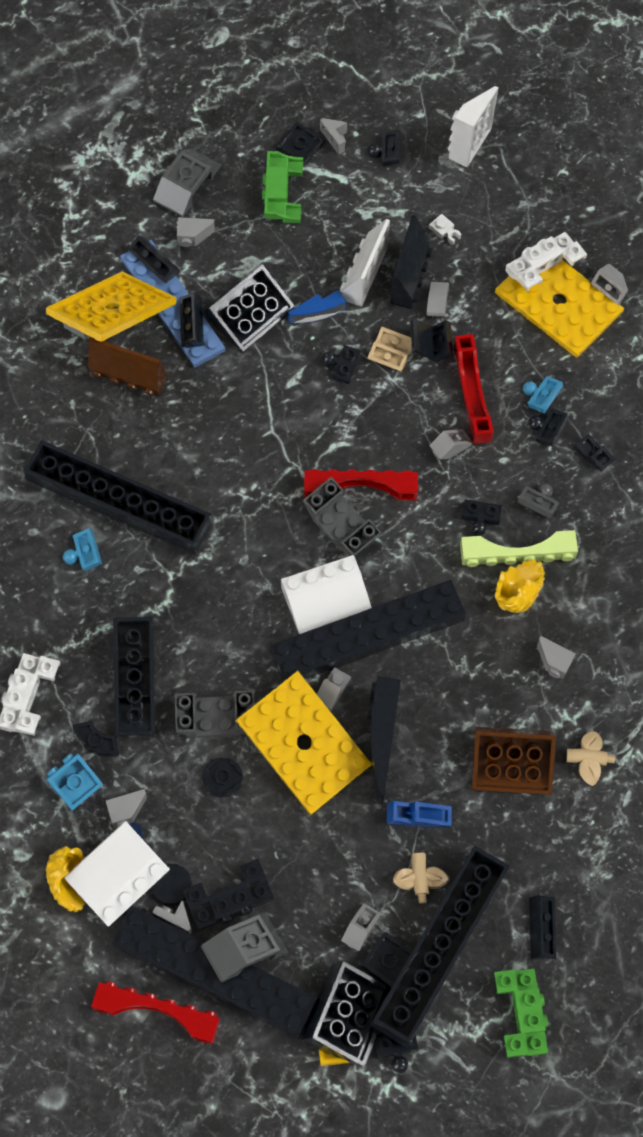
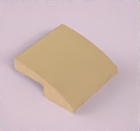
[367,327,412,372]

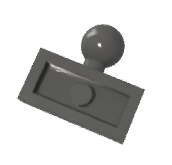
[517,483,560,519]

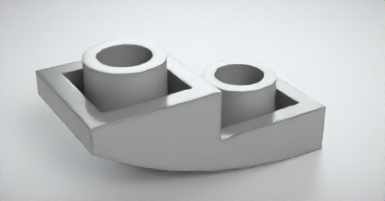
[427,282,449,317]

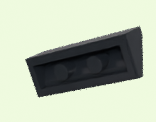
[128,235,180,284]
[180,292,204,347]
[529,895,556,959]

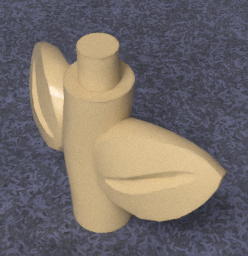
[566,731,615,786]
[393,853,450,903]

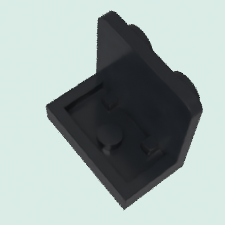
[410,318,453,363]

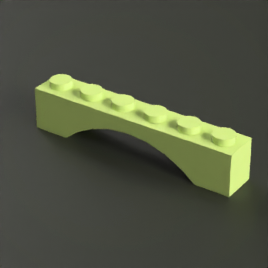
[460,530,578,567]

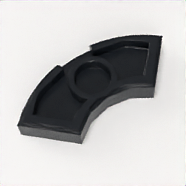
[73,721,119,757]

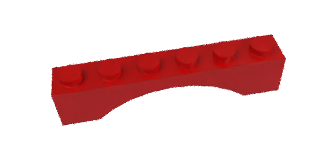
[453,334,494,444]
[304,469,418,501]
[91,981,220,1045]

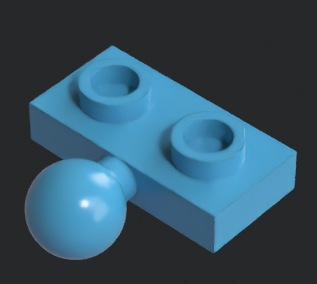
[523,376,563,413]
[63,528,102,571]

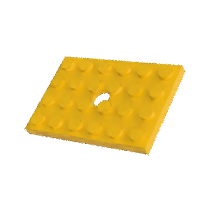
[495,260,624,358]
[46,271,176,342]
[235,671,371,815]

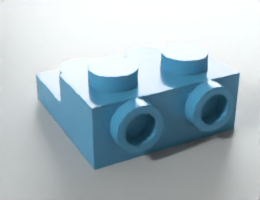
[45,753,103,810]

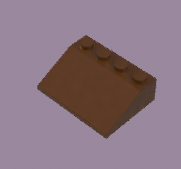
[88,337,167,396]
[472,727,556,795]

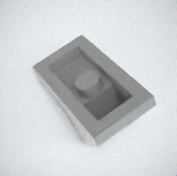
[320,118,347,154]
[317,667,351,711]
[152,901,192,934]

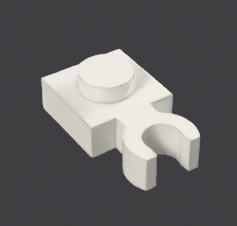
[429,214,461,245]

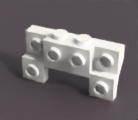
[505,232,587,291]
[0,653,61,736]

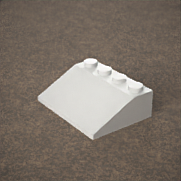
[448,86,498,167]
[340,219,390,307]
[281,555,372,634]
[64,821,170,927]

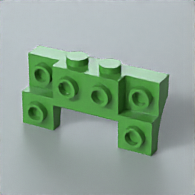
[262,151,303,223]
[494,969,548,1058]

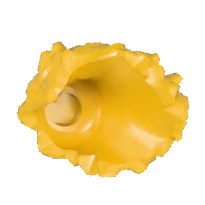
[495,559,545,613]
[46,846,86,912]

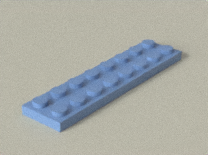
[120,240,225,368]

